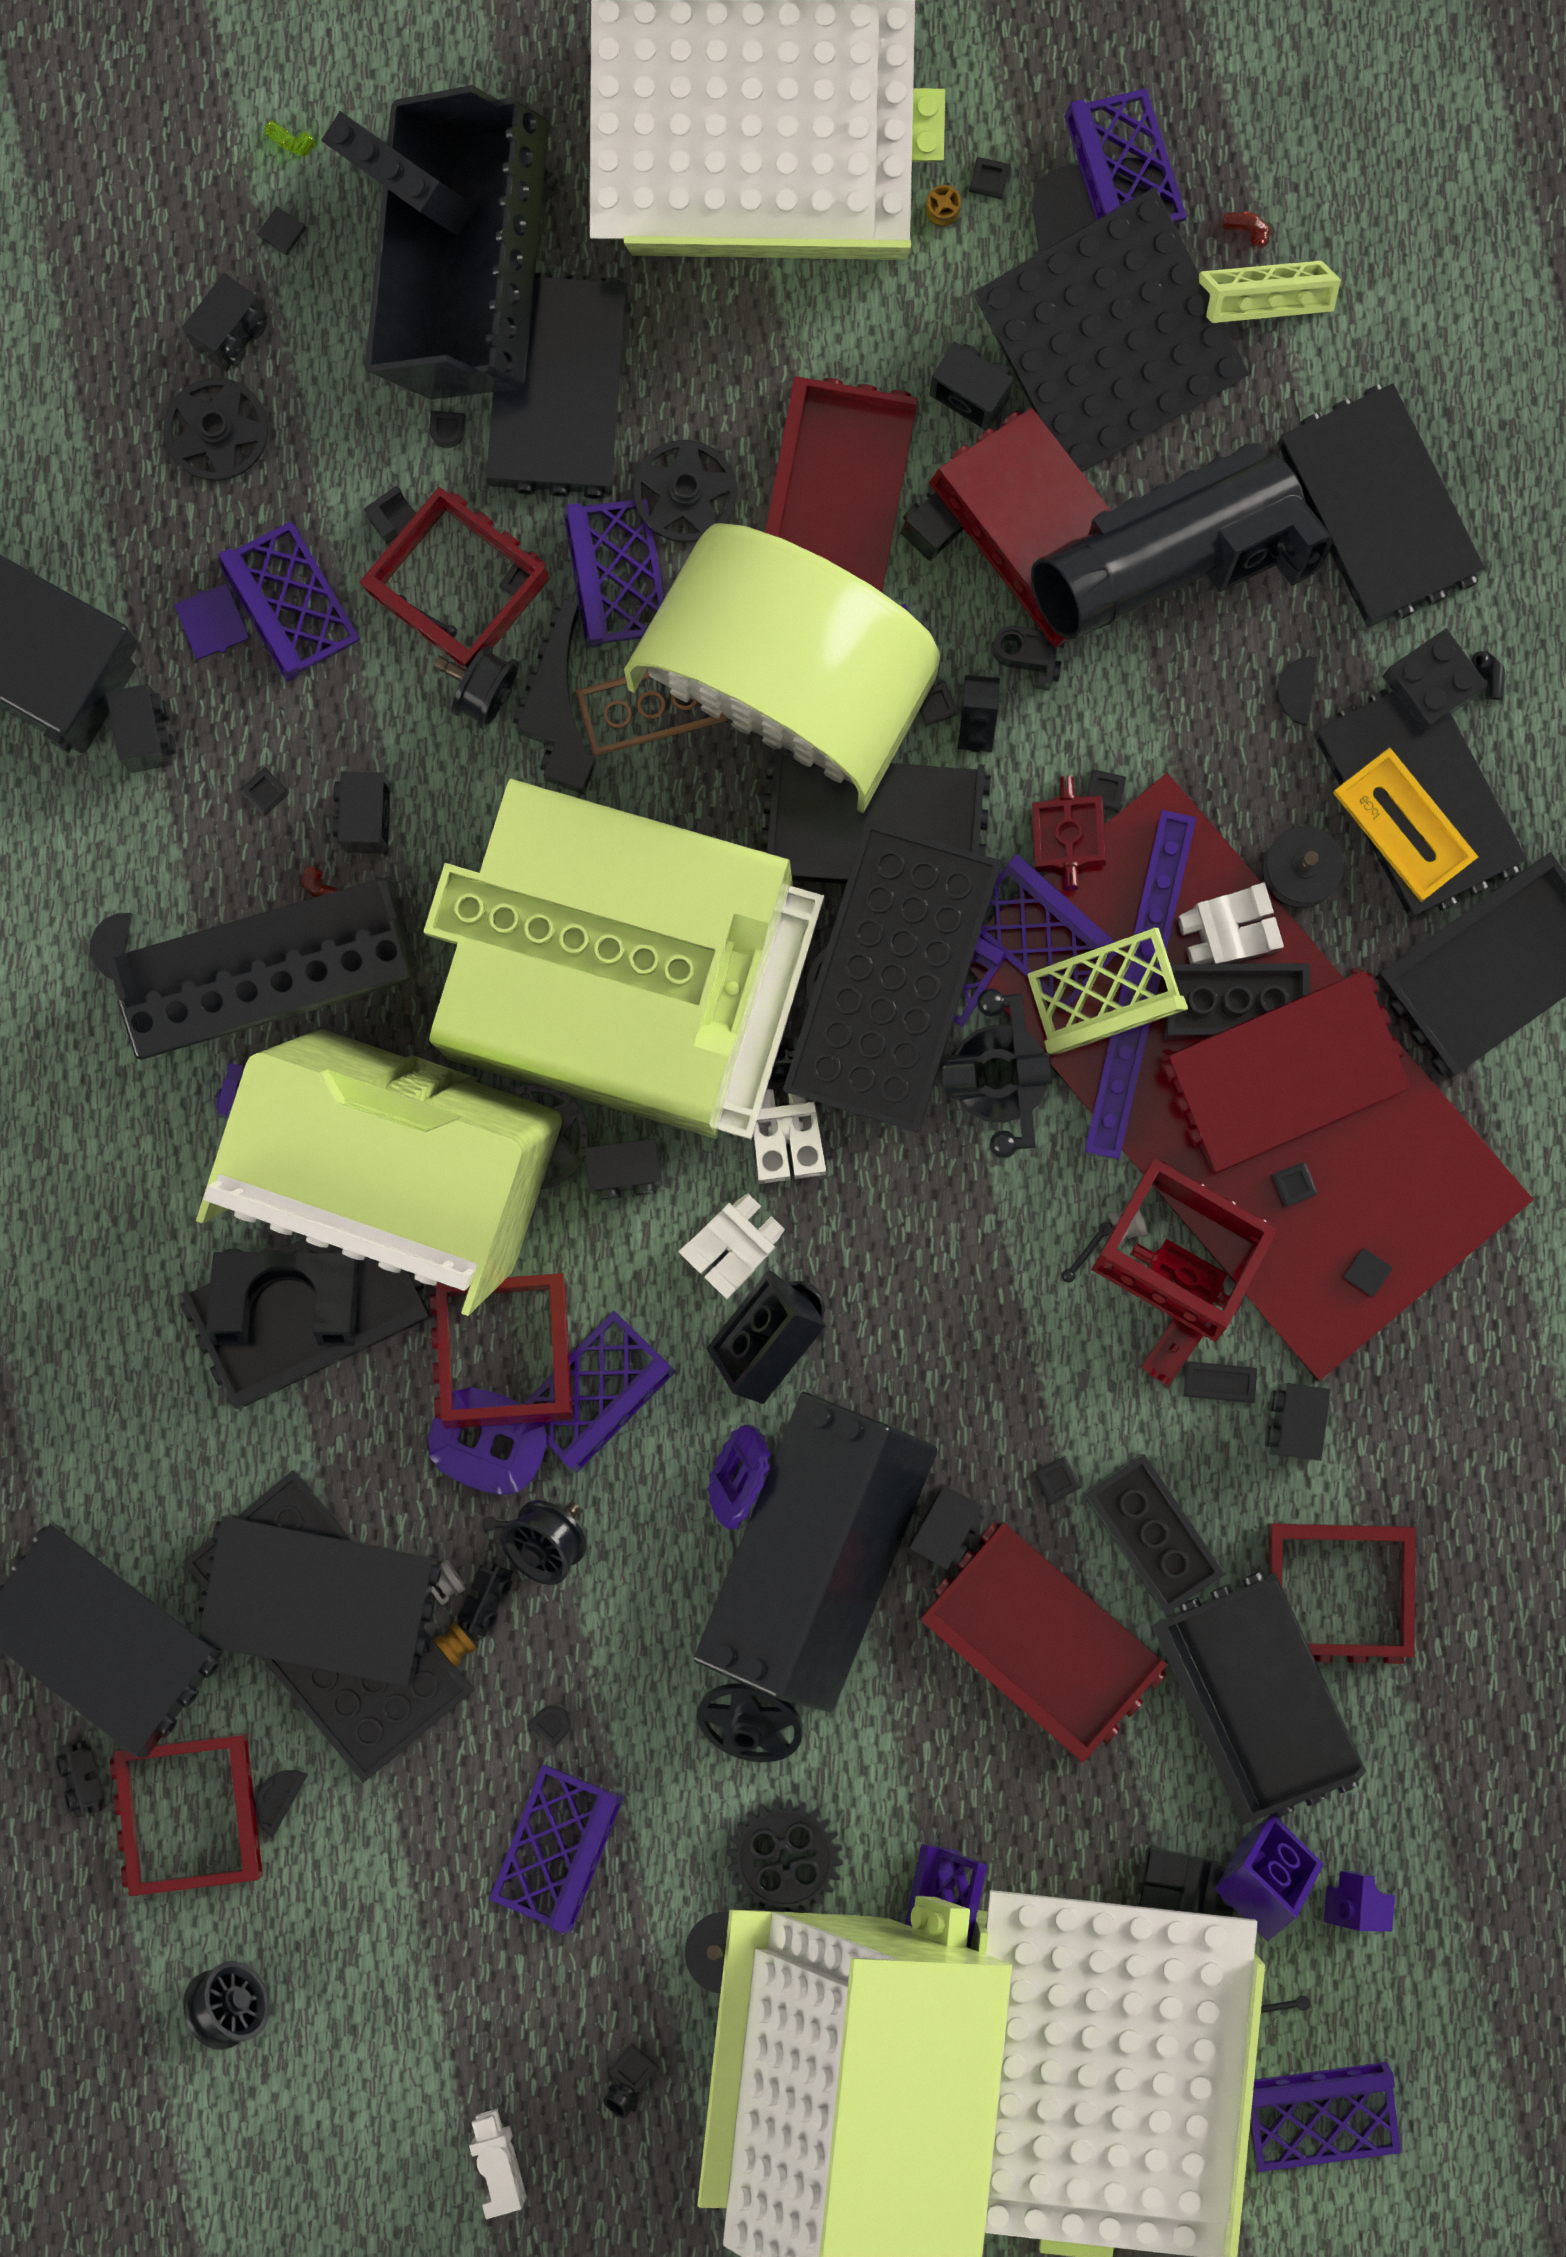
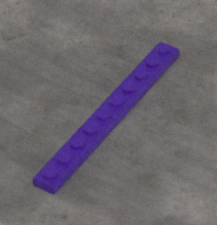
[1084,810,1196,1160]

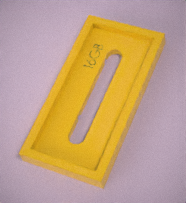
[1333,747,1478,902]

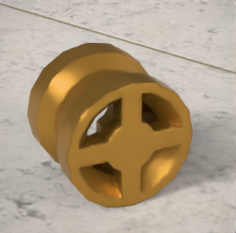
[926,185,961,226]
[433,1622,477,1667]

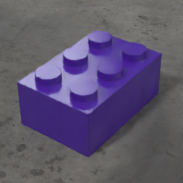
[1215,1813,1324,1942]

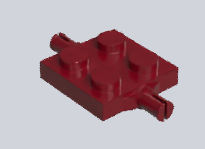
[1032,776,1107,891]
[1129,1238,1242,1316]

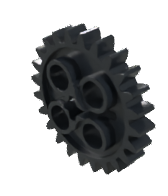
[727,1798,843,1913]

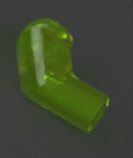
[264,120,316,157]

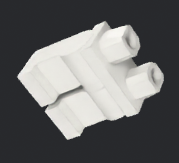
[1177,882,1284,964]
[754,1089,826,1184]
[678,1193,785,1300]
[469,2109,527,2219]

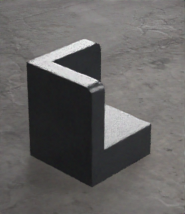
[363,486,416,544]

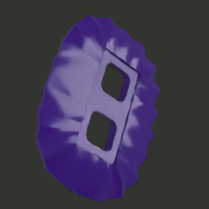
[427,1387,546,1495]
[707,1425,771,1531]

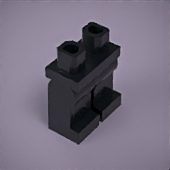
[1138,1845,1234,1917]

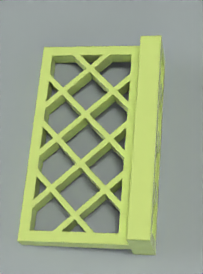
[1027,928,1188,1054]

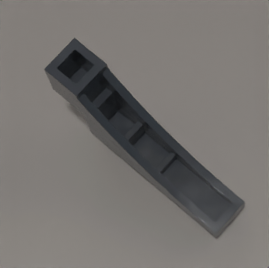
[513,599,596,795]

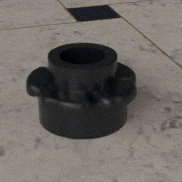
[603,2084,638,2118]

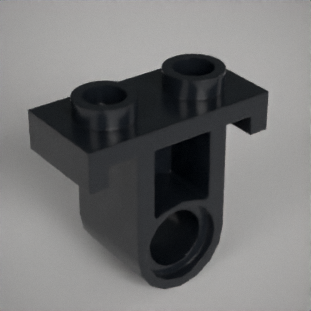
[993,626,1065,691]
[957,675,1000,752]

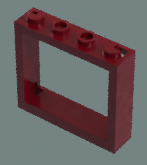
[359,487,550,669]
[1091,1158,1278,1342]
[430,1273,573,1429]
[1267,1523,1415,1664]
[110,1733,263,1896]

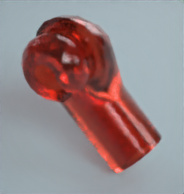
[1223,212,1272,247]
[300,866,341,898]

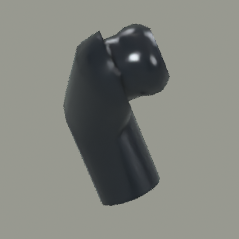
[1471,651,1505,700]

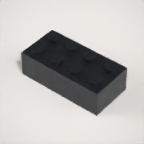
[1163,963,1310,1040]
[1082,1454,1225,1614]

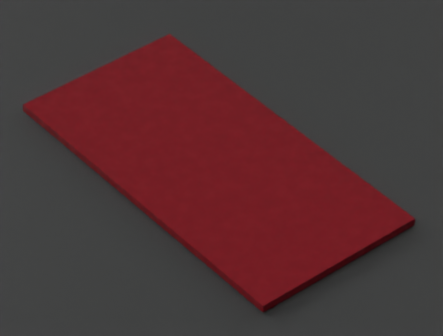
[970,772,1534,1381]

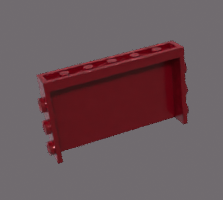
[765,376,918,593]
[929,408,1111,649]
[1161,967,1411,1172]
[919,1521,1167,1763]

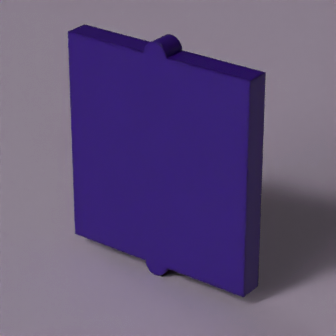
[174,583,250,660]

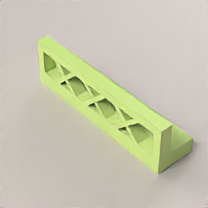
[1199,261,1341,323]

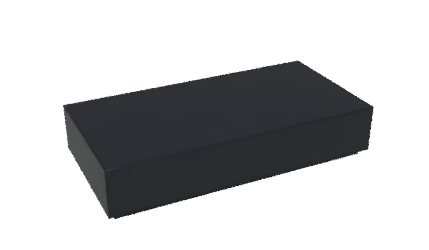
[1183,1361,1257,1403]

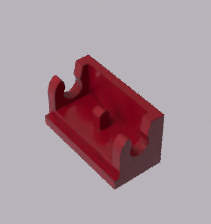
[1139,1318,1204,1388]

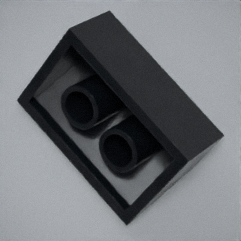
[706,1270,826,1404]

